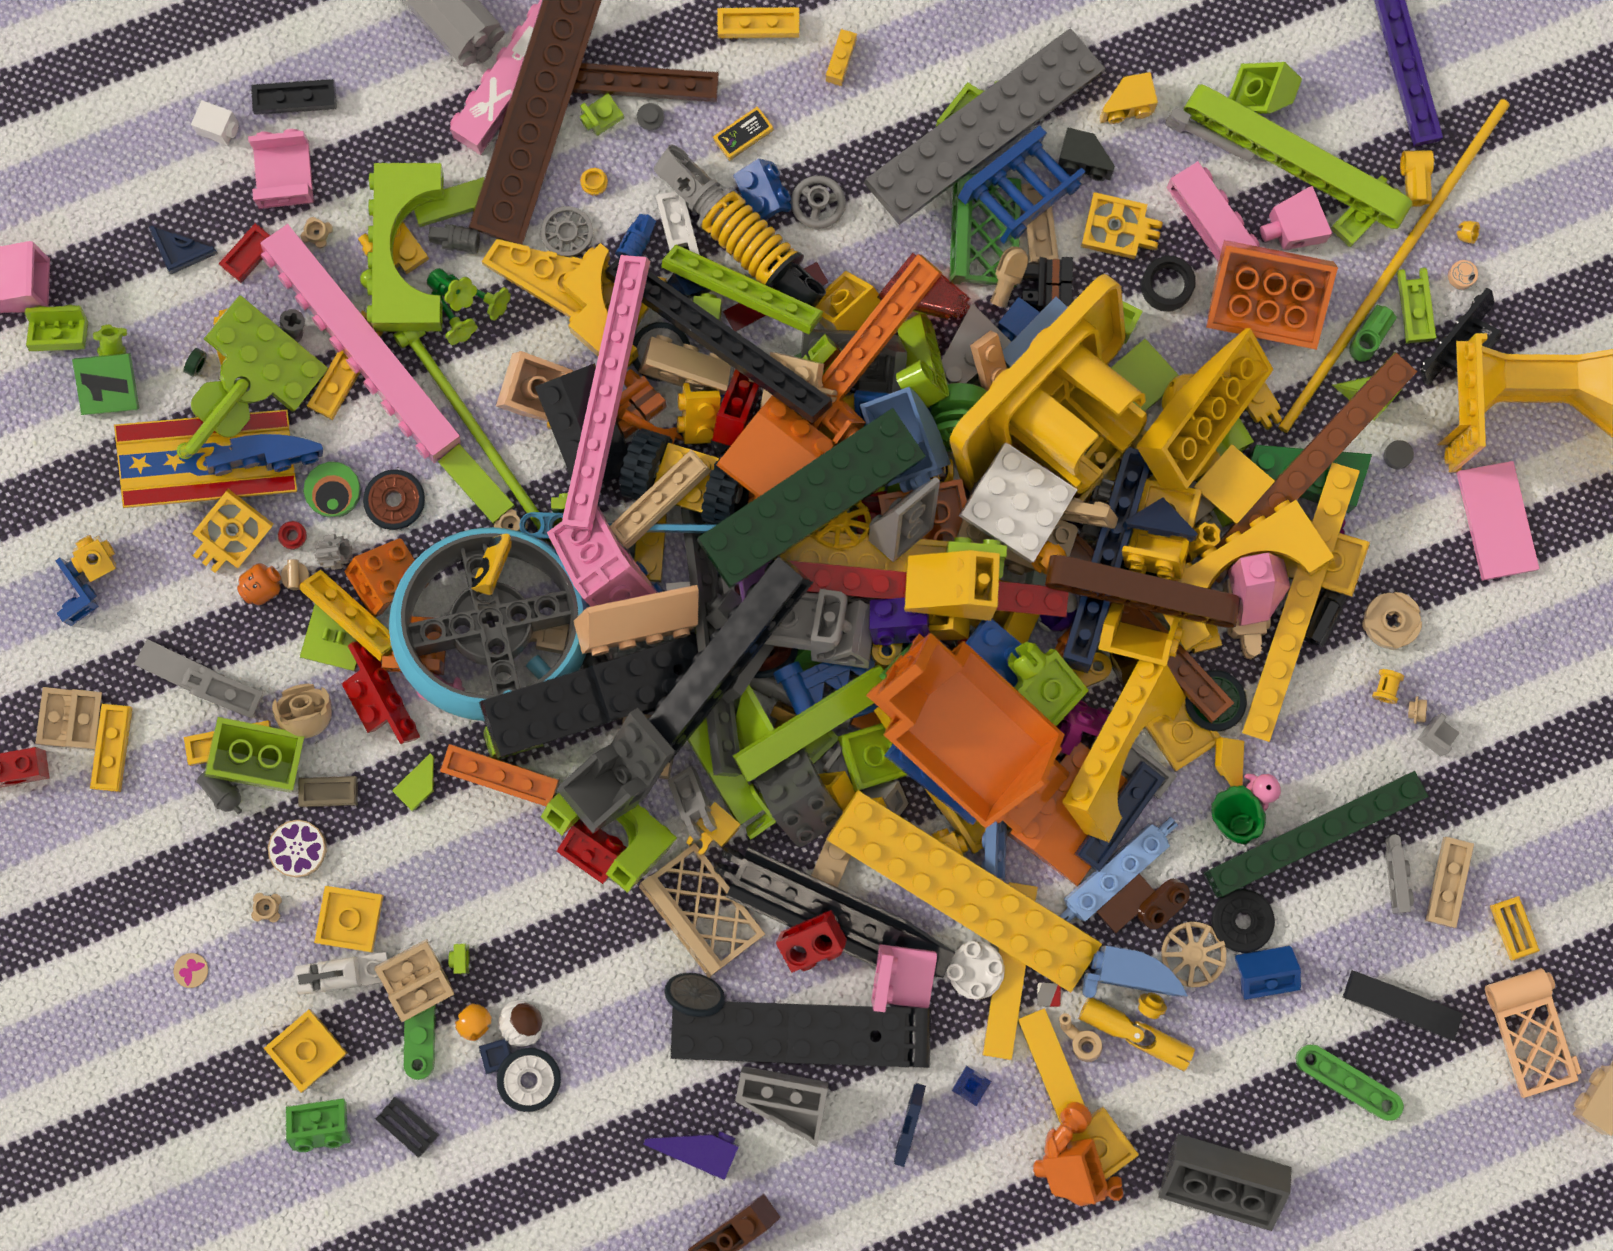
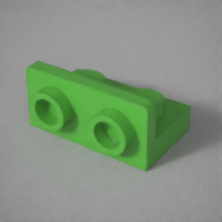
[286,1098,351,1152]

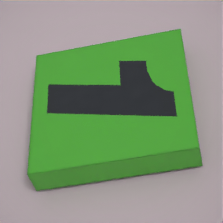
[72,353,139,415]

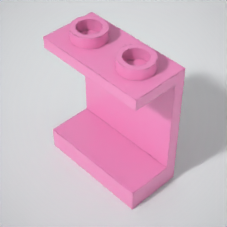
[248,129,314,209]

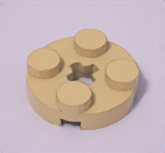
[1362,592,1422,650]

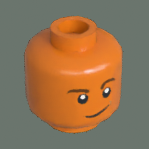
[237,563,281,605]

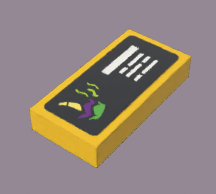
[713,106,773,161]

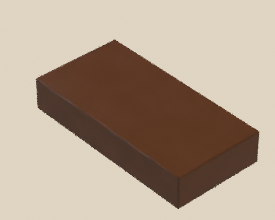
[1096,874,1155,934]

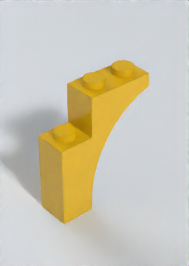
[562,243,639,368]

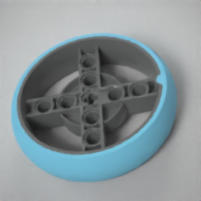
[389,527,590,721]

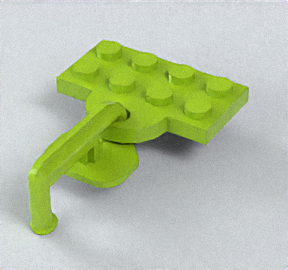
[177,295,328,459]

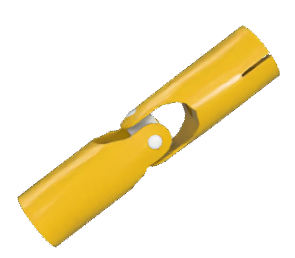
[1078,997,1195,1072]

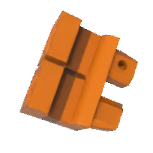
[616,369,667,439]

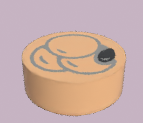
[1448,260,1478,289]

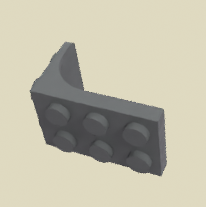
[755,747,844,847]

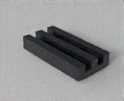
[375,1096,440,1158]

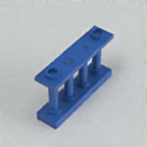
[958,125,1086,244]

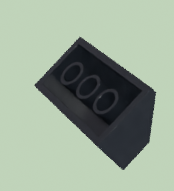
[535,363,628,483]

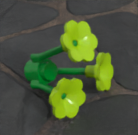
[426,268,511,345]

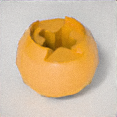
[1031,541,1067,575]
[455,1004,492,1041]

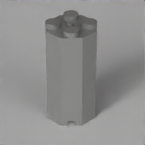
[402,0,505,67]

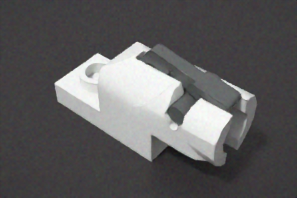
[295,952,389,995]

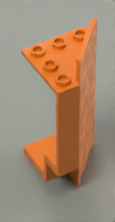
[866,633,1070,834]

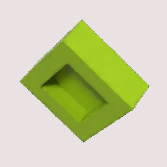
[449,944,469,974]

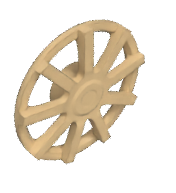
[1161,922,1227,987]

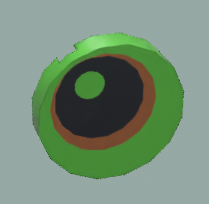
[303,462,361,518]

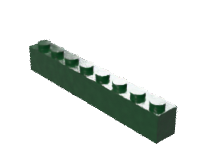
[1204,771,1428,898]

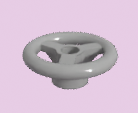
[791,176,846,229]

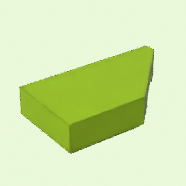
[392,753,435,811]

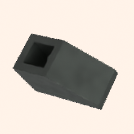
[1058,127,1115,181]

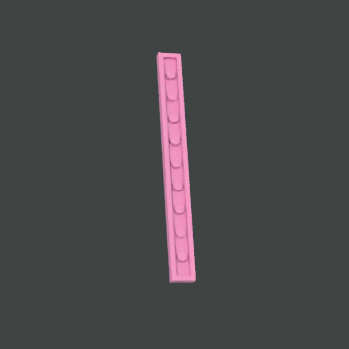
[561,255,650,531]

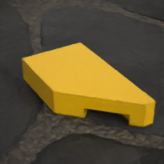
[1215,737,1244,787]

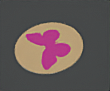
[173,953,208,988]

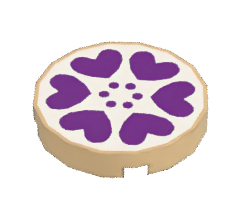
[268,820,327,878]

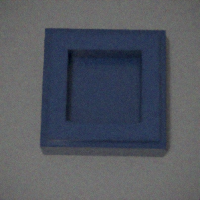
[479,1039,512,1074]

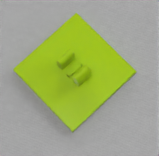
[300,604,357,671]

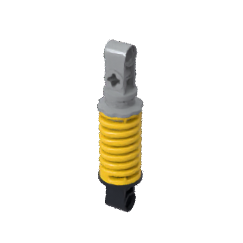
[654,145,826,307]

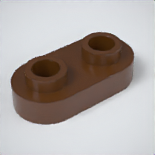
[1138,879,1190,929]

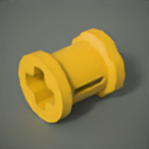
[1372,669,1405,704]

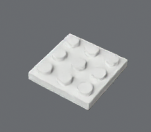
[959,443,1078,563]

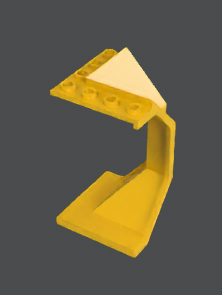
[1437,333,1613,472]

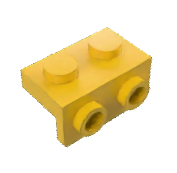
[677,383,721,444]

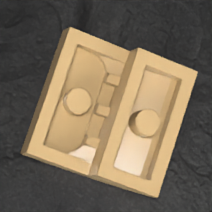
[35,687,102,749]
[375,939,454,1022]

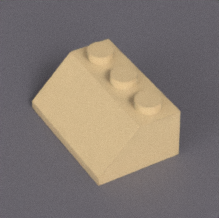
[638,335,731,396]

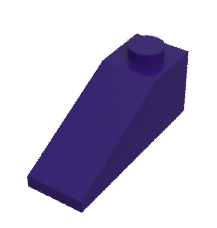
[643,1131,739,1180]

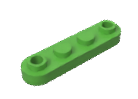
[404,1004,436,1080]
[1296,1044,1404,1121]

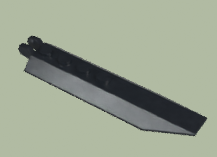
[714,847,955,978]

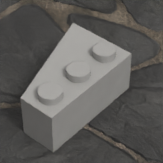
[942,303,1011,384]
[735,1066,829,1147]

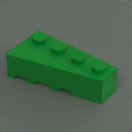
[1248,445,1372,513]

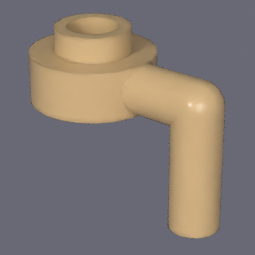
[1059,1013,1102,1062]

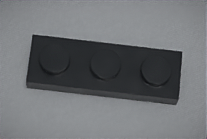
[251,79,337,115]

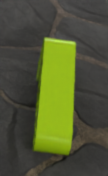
[896,312,949,408]

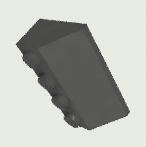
[1158,1134,1292,1231]

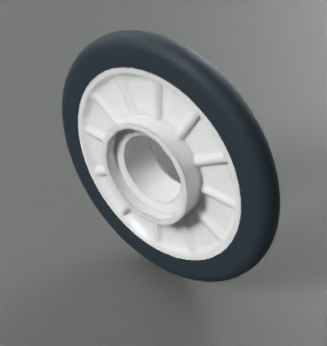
[496,1048,561,1112]

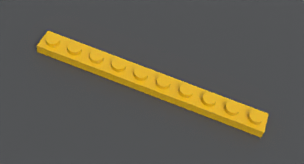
[1242,462,1360,742]

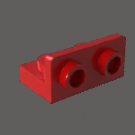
[556,819,627,884]

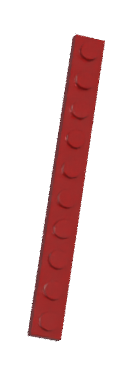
[788,560,1069,617]

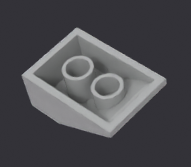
[869,477,940,562]

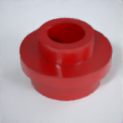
[278,521,307,550]

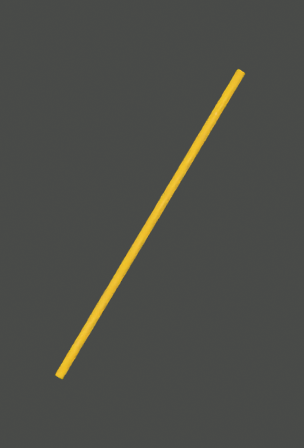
[1278,99,1510,433]

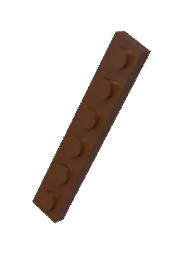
[572,63,719,102]

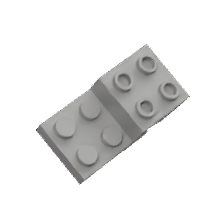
[765,589,873,669]

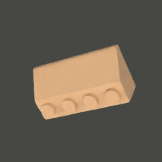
[574,585,699,656]

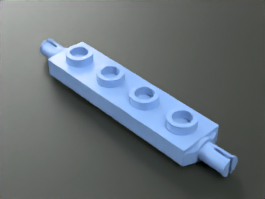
[1059,817,1178,922]

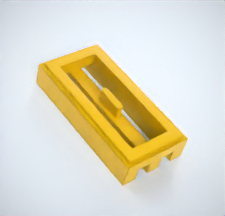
[1490,896,1540,961]

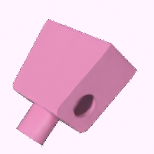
[1260,186,1332,250]

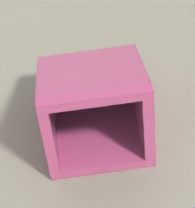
[0,241,50,313]

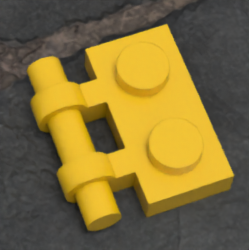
[358,222,429,275]

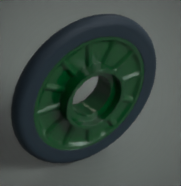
[1185,670,1247,731]

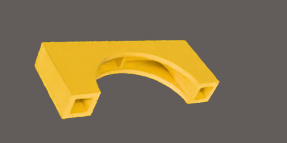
[1163,500,1335,652]
[1062,660,1186,842]

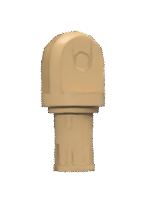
[990,246,1028,308]

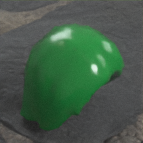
[1211,785,1266,845]

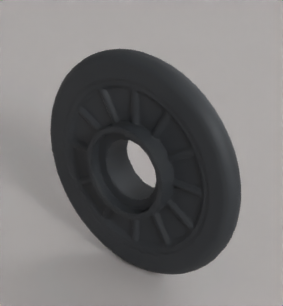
[1211,889,1275,953]

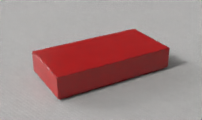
[218,223,271,283]

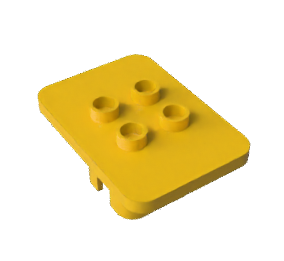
[950,274,1147,494]

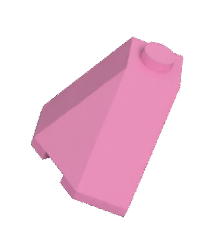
[1228,553,1290,626]

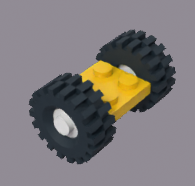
[619,428,749,524]

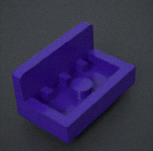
[869,598,930,646]

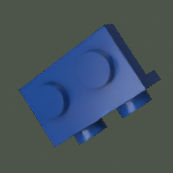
[733,158,792,220]

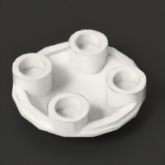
[946,941,1005,1000]

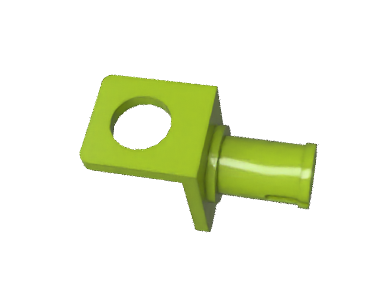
[745,783,776,839]

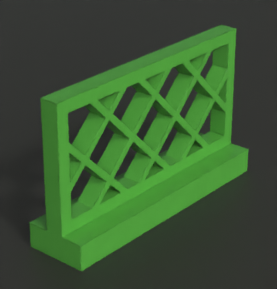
[949,173,1021,287]

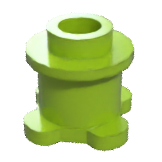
[93,324,127,356]

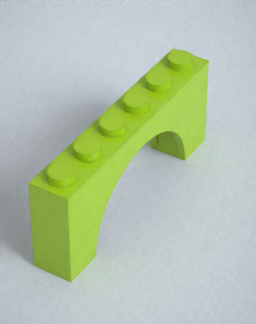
[367,163,444,332]

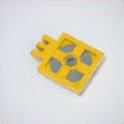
[1081,192,1163,259]
[192,489,274,573]

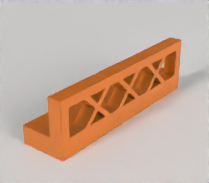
[440,744,560,806]

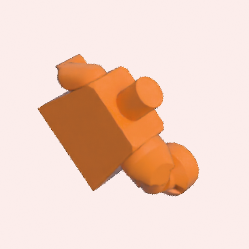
[1033,1102,1124,1206]

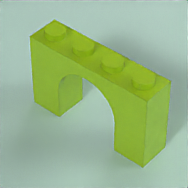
[541,793,677,893]

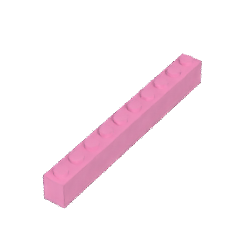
[260,224,461,463]

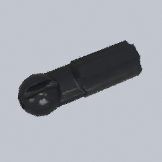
[1304,589,1348,647]

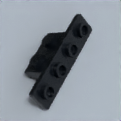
[1420,288,1502,386]

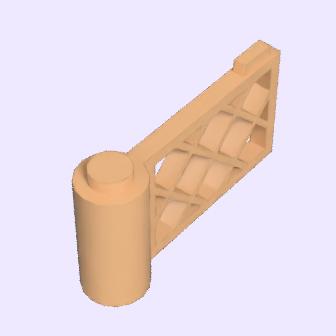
[1485,968,1582,1098]

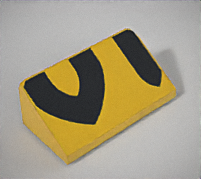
[471,533,512,596]

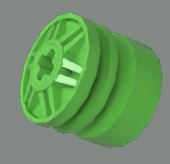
[931,383,987,452]

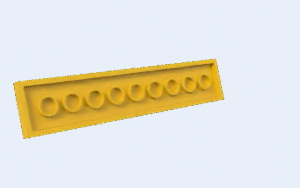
[826,790,1102,993]

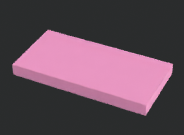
[1456,461,1539,581]

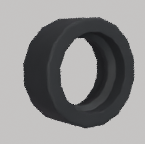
[1141,256,1196,311]

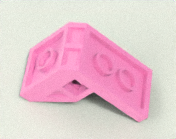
[547,505,657,607]

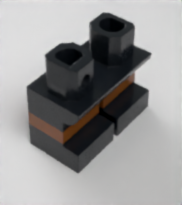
[1021,257,1073,312]

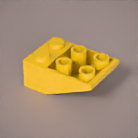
[904,550,1000,621]

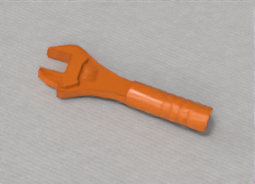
[619,408,684,444]

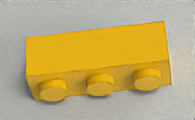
[825,29,857,86]

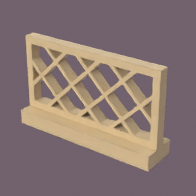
[639,843,765,978]

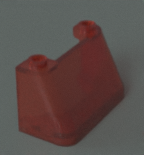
[877,253,971,320]

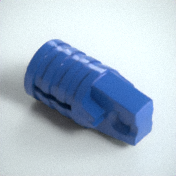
[615,214,656,258]

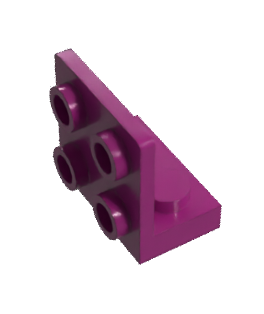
[1056,700,1111,755]

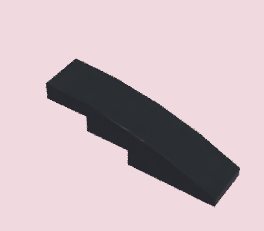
[1342,970,1463,1041]

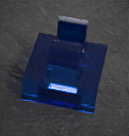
[951,1065,992,1106]

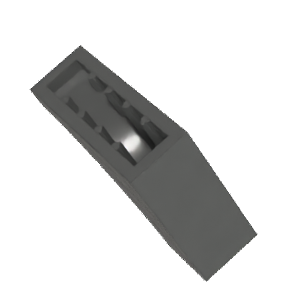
[705,589,774,703]

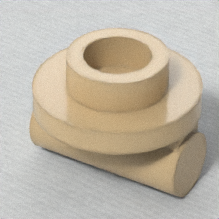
[281,559,310,590]

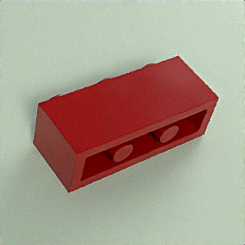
[712,369,761,446]

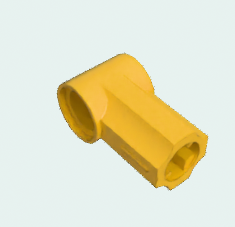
[1400,150,1434,207]
[1186,522,1221,563]

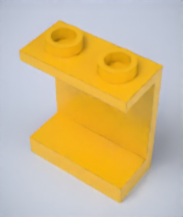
[1098,602,1183,666]

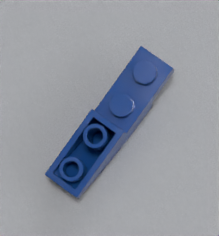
[205,434,323,476]

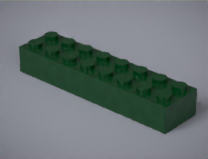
[697,408,926,589]

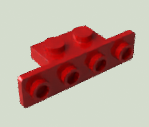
[341,641,420,744]

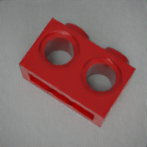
[776,910,847,973]

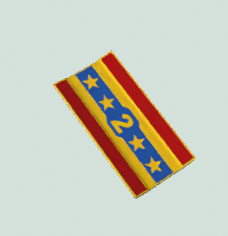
[114,410,297,509]

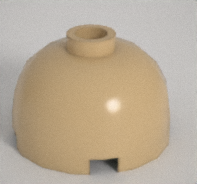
[272,684,332,739]

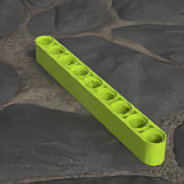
[1183,85,1412,229]

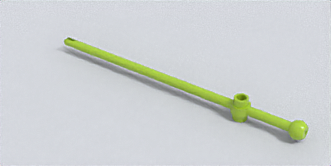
[360,269,551,542]

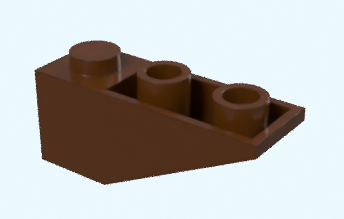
[688,1193,781,1251]

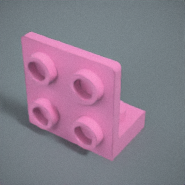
[871,944,937,1012]

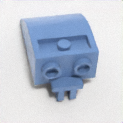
[860,387,951,493]
[1082,946,1188,998]

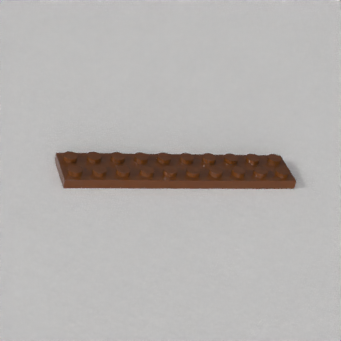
[468,0,602,245]

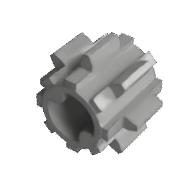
[314,534,353,570]

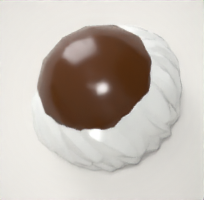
[498,1000,543,1047]

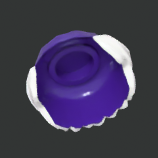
[1038,593,1077,632]

